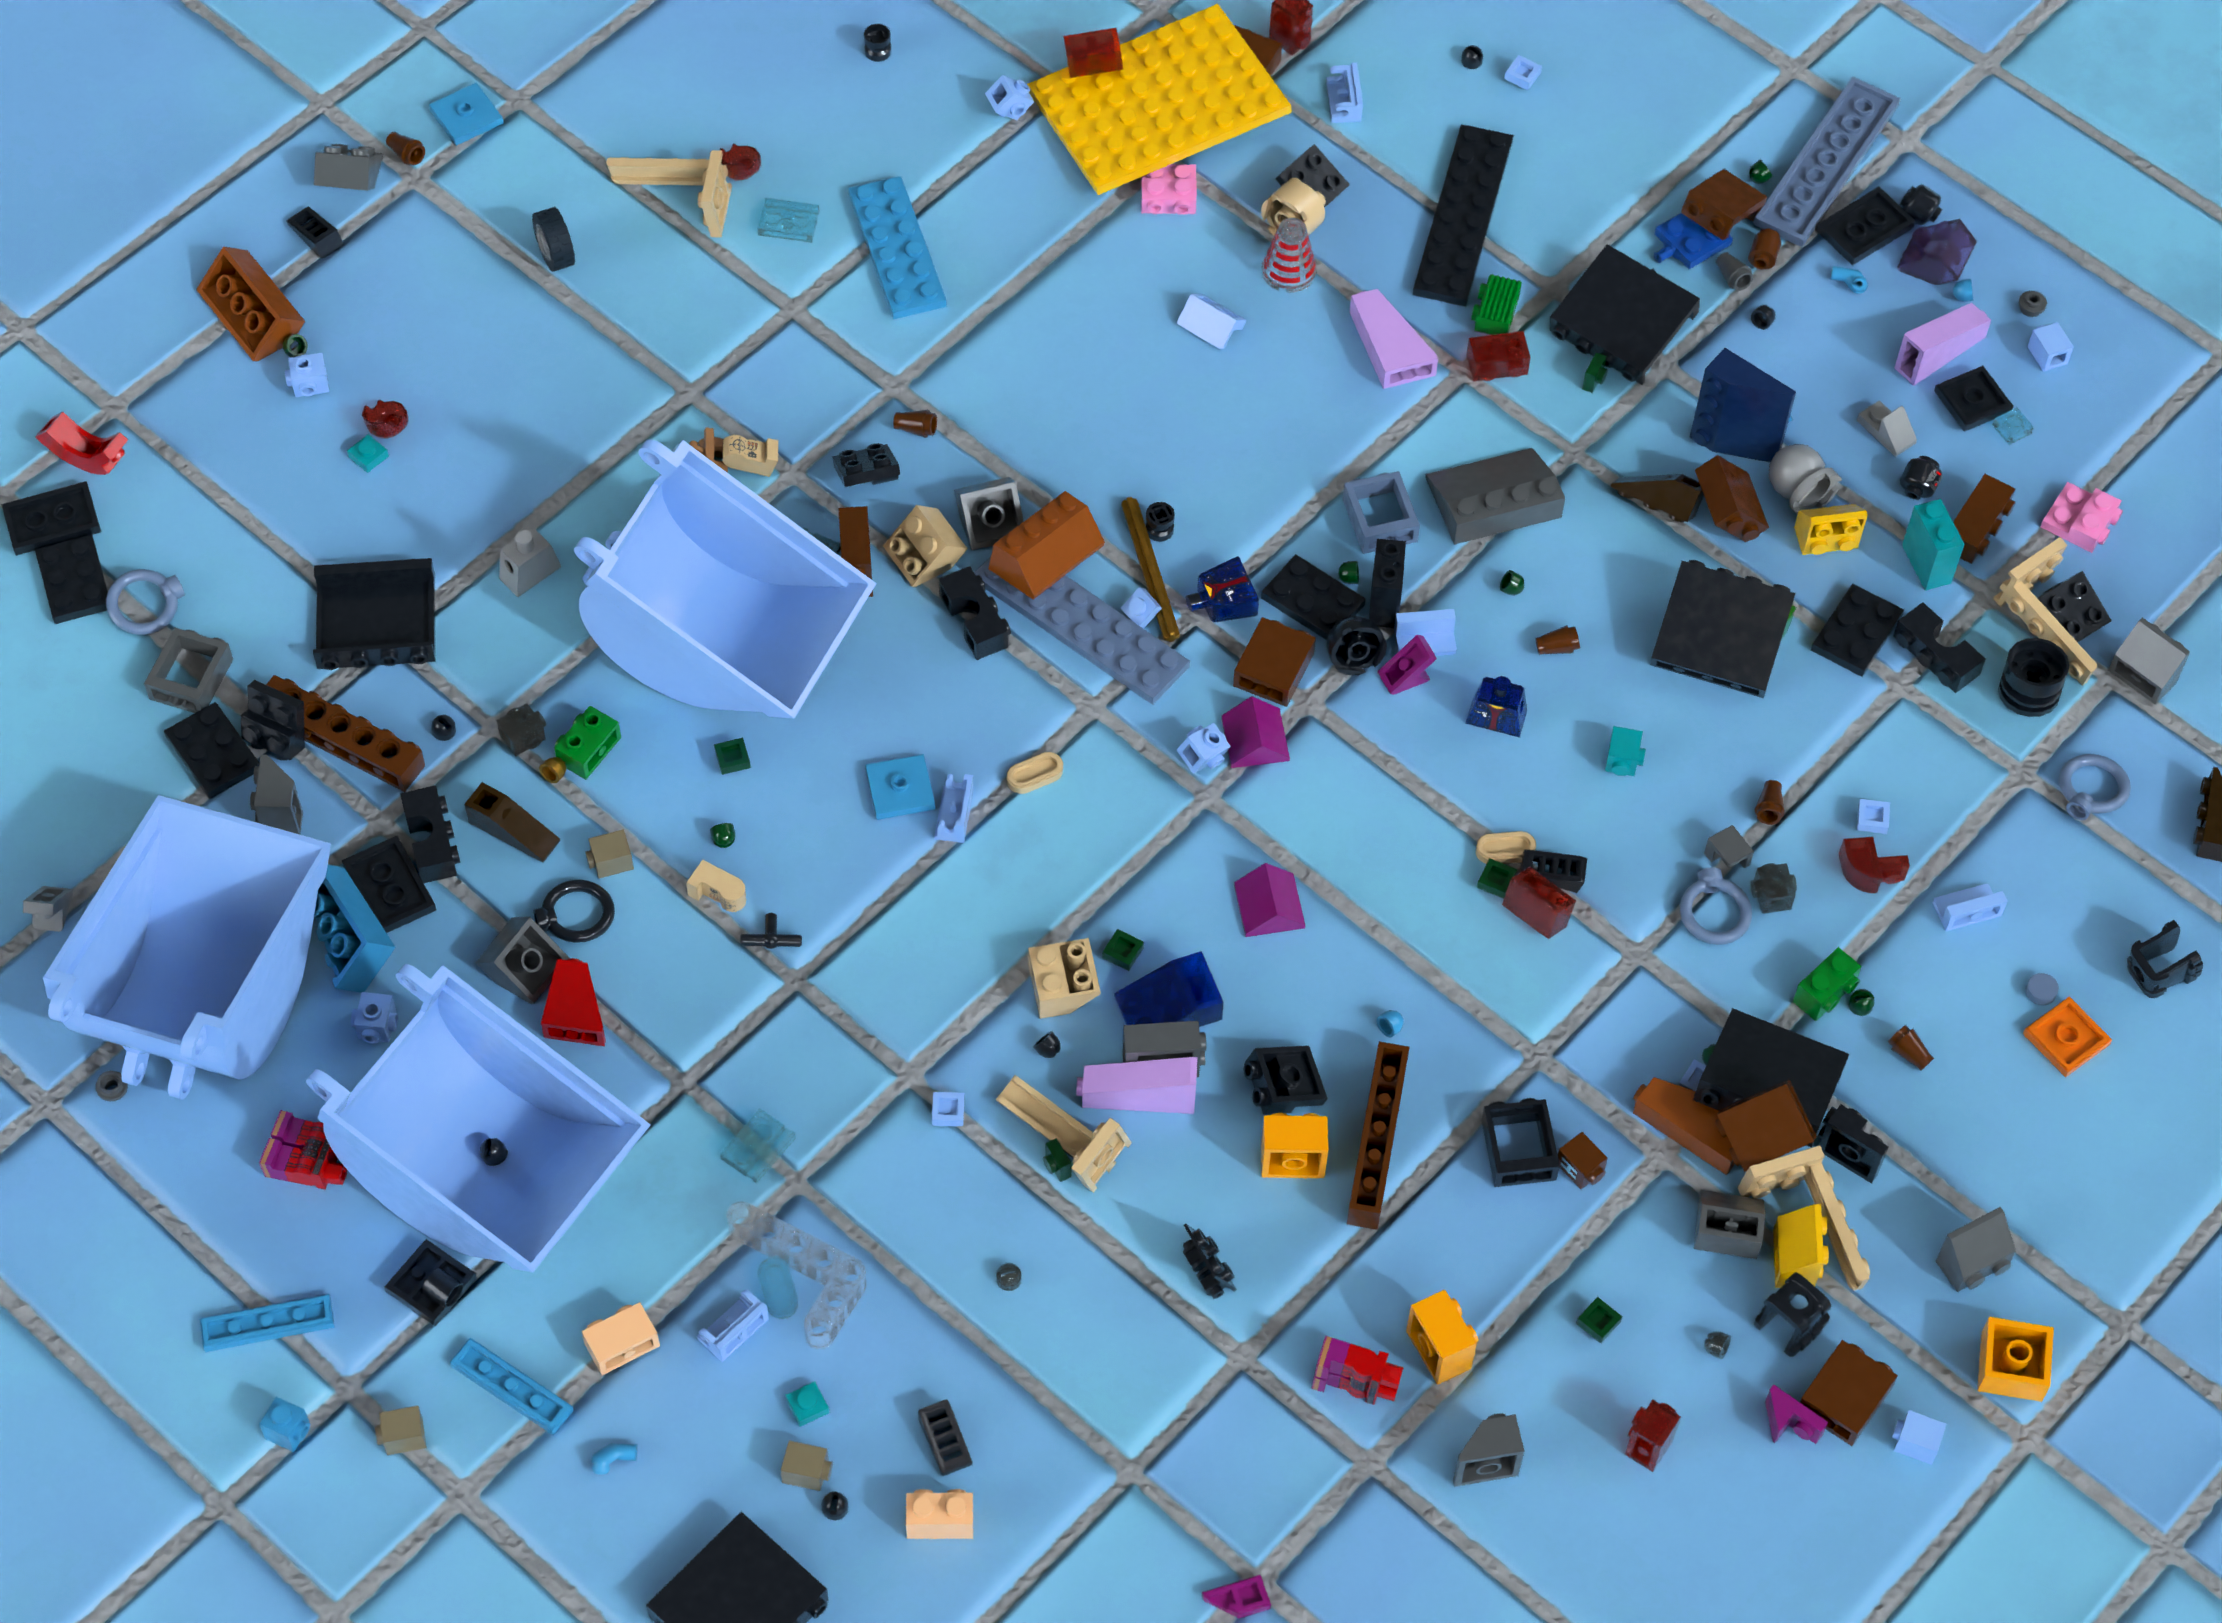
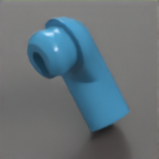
[1831,266,1868,294]
[591,1443,638,1474]

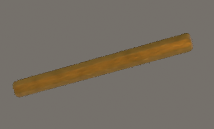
[1121,497,1180,642]

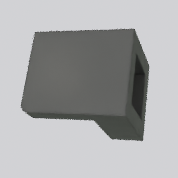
[1704,825,1754,868]

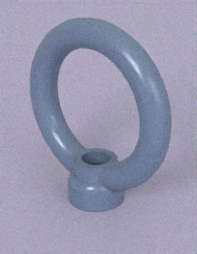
[106,569,185,635]
[2059,754,2131,820]
[1680,867,1752,945]

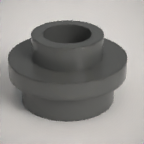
[2018,291,2047,317]
[96,1071,128,1101]

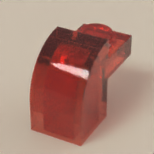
[1839,837,1910,893]

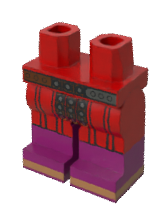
[259,1110,347,1190]
[1311,1336,1404,1405]

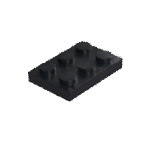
[1816,187,1916,266]
[1,481,101,556]
[35,534,108,624]
[1261,554,1366,640]
[1811,584,1904,677]
[164,702,260,799]
[342,836,436,933]

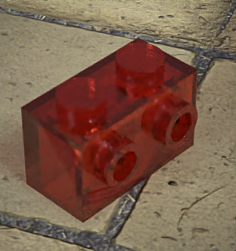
[1269,0,1313,56]
[1063,27,1123,78]
[1466,331,1531,382]
[1502,867,1576,939]
[1625,1399,1681,1472]

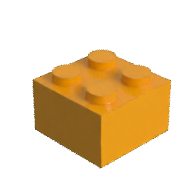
[1261,1113,1328,1178]
[1406,1289,1478,1385]
[1977,1317,2054,1402]

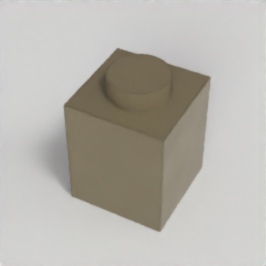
[585,829,634,879]
[375,1406,427,1455]
[781,1441,833,1491]

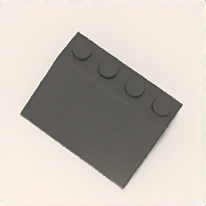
[1425,448,1565,545]

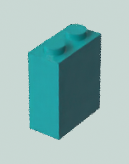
[1902,499,1965,591]

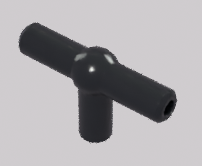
[740,913,802,949]

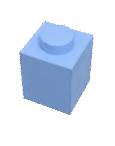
[2028,322,2074,372]
[1892,1410,1946,1465]

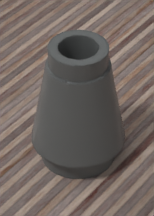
[1716,252,1753,291]

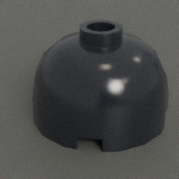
[1326,616,1387,675]

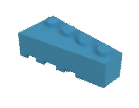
[314,865,396,993]

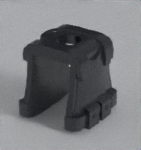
[2127,920,2204,998]
[1754,1272,1831,1357]

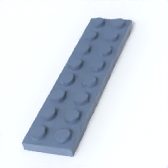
[1753,76,1901,247]
[974,556,1190,705]

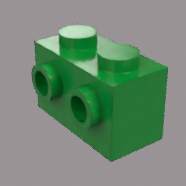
[554,706,621,780]
[1793,947,1862,1021]

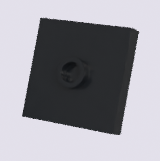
[1934,366,2013,432]

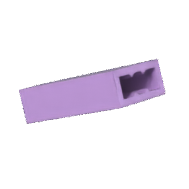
[1350,289,1438,389]
[1895,303,1991,386]
[1076,1057,1197,1114]

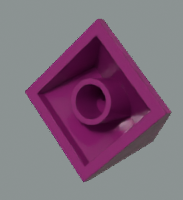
[1221,696,1290,768]
[1234,863,1305,937]

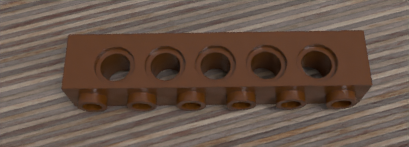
[266,675,425,792]
[1347,1041,1410,1230]

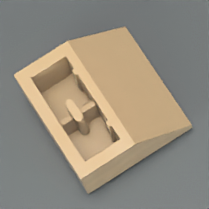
[883,505,968,587]
[1028,938,1101,1019]

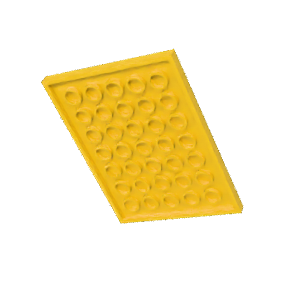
[1027,4,1292,195]

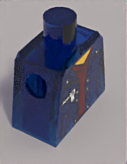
[1186,556,1259,622]
[1465,676,1527,738]

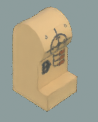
[722,435,779,477]
[687,859,746,912]

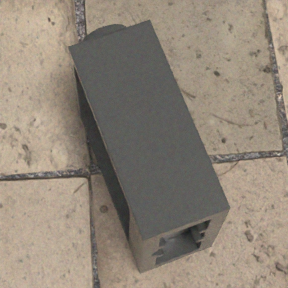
[144,627,233,713]
[1122,1021,1206,1077]

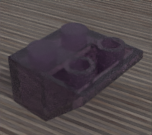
[1897,218,1977,285]

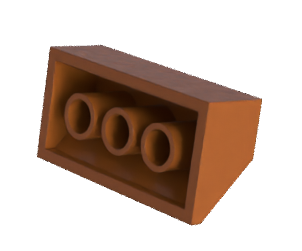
[196,246,305,362]
[988,491,1105,600]

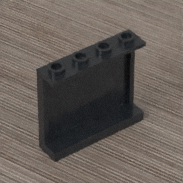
[1550,244,1700,385]
[313,558,436,670]
[1650,560,1795,698]
[1693,1008,1849,1148]
[646,1512,829,1623]

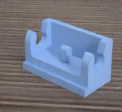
[1326,63,1363,123]
[934,774,973,843]
[697,1289,769,1362]

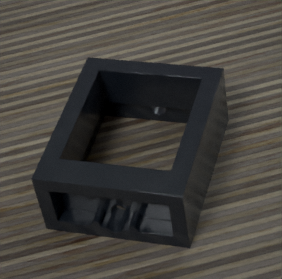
[1369,539,1406,628]
[1481,1098,1560,1187]

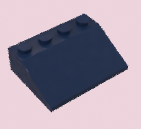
[1690,348,1796,462]

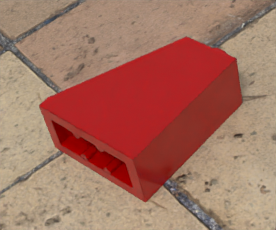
[541,958,606,1047]

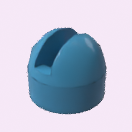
[1953,279,1973,302]
[1377,1010,1404,1037]

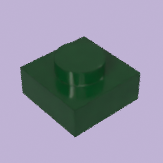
[1582,352,1608,393]
[714,737,751,775]
[1477,858,1517,899]
[1102,929,1144,971]
[1043,1138,1072,1182]
[1576,1297,1623,1343]

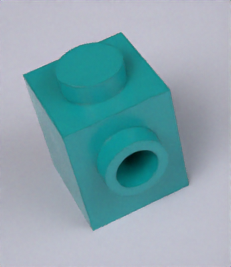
[1605,726,1646,776]

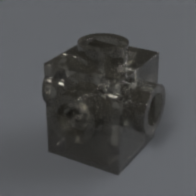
[496,703,546,757]
[1750,863,1797,914]

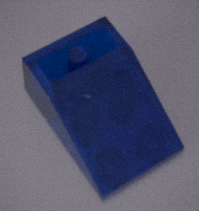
[1114,951,1224,1027]

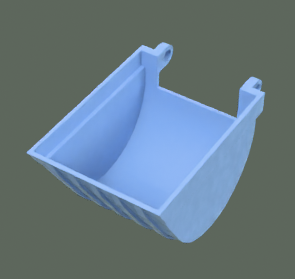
[574,439,876,718]
[43,795,331,1099]
[306,964,651,1272]

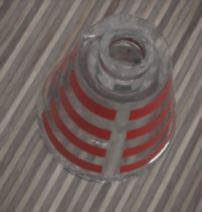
[1262,218,1317,293]

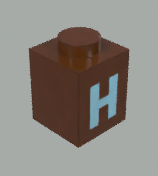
[1558,1132,1608,1189]

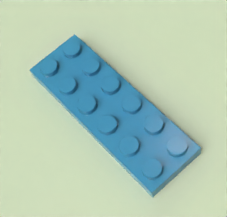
[848,176,947,319]

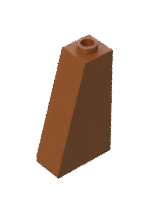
[1633,1077,1735,1175]

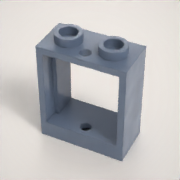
[1343,471,1420,554]

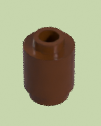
[1748,228,1781,270]

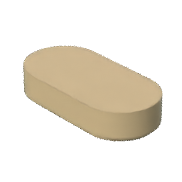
[1007,752,1063,794]
[1475,831,1536,864]

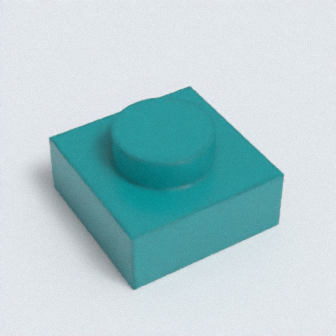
[347,434,389,473]
[786,1381,830,1427]

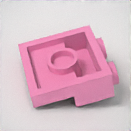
[1141,164,1197,215]
[2040,482,2123,553]

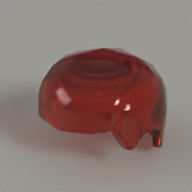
[719,144,762,181]
[362,400,409,439]

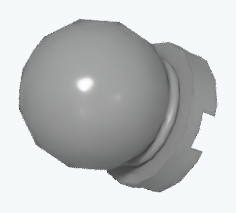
[1769,444,1842,514]

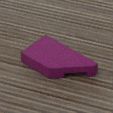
[1202,1575,1271,1618]

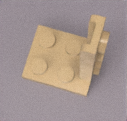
[606,150,732,237]
[1993,537,2097,686]
[995,1075,1132,1193]
[1737,1145,1870,1290]

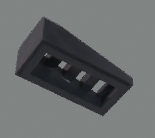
[286,206,343,258]
[1520,850,1587,893]
[918,1399,973,1476]

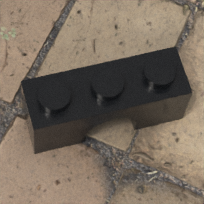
[939,566,1011,660]
[1893,602,1986,693]
[400,785,461,883]

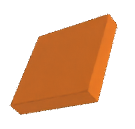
[2023,996,2112,1077]

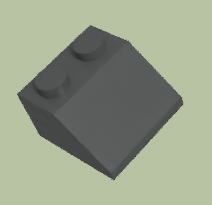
[954,477,1024,550]
[476,917,569,1004]
[1936,1207,2016,1292]
[1453,1413,1525,1487]

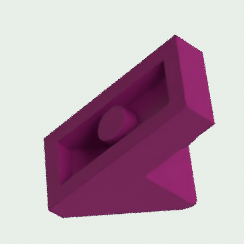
[1377,635,1437,695]
[1765,1384,1828,1444]

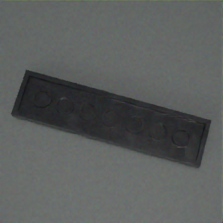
[1412,124,1514,307]

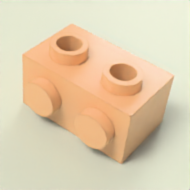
[582,1302,660,1375]
[906,1489,973,1539]

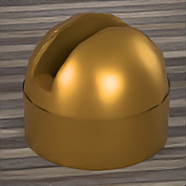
[539,757,566,783]

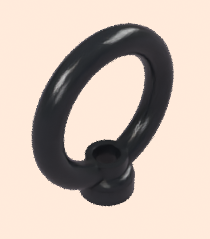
[533,880,615,943]

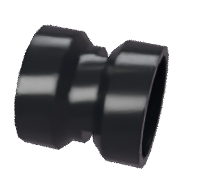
[864,24,891,62]
[1146,502,1175,542]

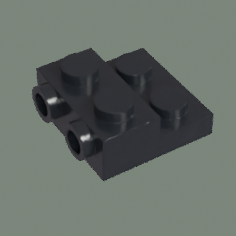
[241,680,305,760]
[1243,1046,1328,1115]
[1817,1104,1889,1184]

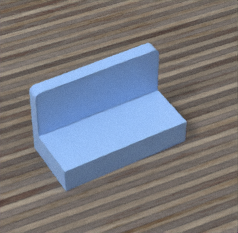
[1177,294,1247,349]
[1394,609,1457,656]
[1932,884,2007,931]

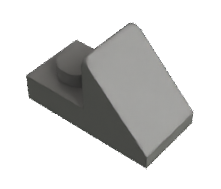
[1857,400,1917,457]
[23,886,73,932]

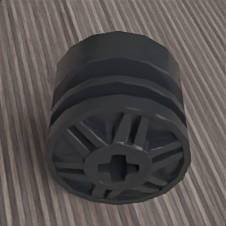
[1998,638,2070,717]

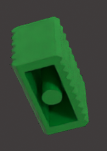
[1471,274,1522,338]

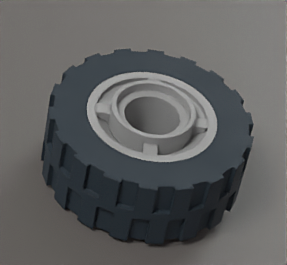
[532,207,575,272]

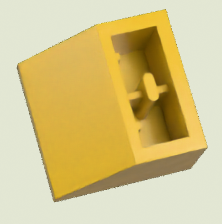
[1794,504,1868,555]
[1773,1204,1829,1288]

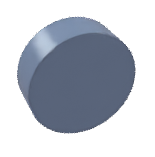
[2026,973,2059,1005]

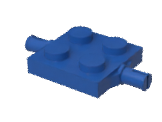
[1654,213,1733,269]

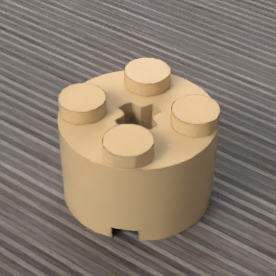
[1261,178,1326,244]

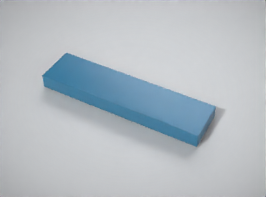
[200,1294,335,1352]
[450,1338,574,1435]

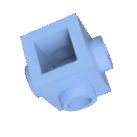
[985,75,1034,120]
[285,353,329,397]
[1177,723,1231,774]
[351,992,398,1044]

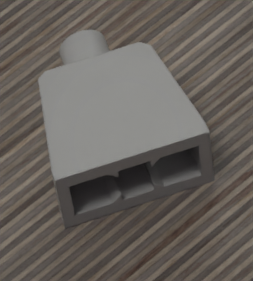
[499,528,561,597]

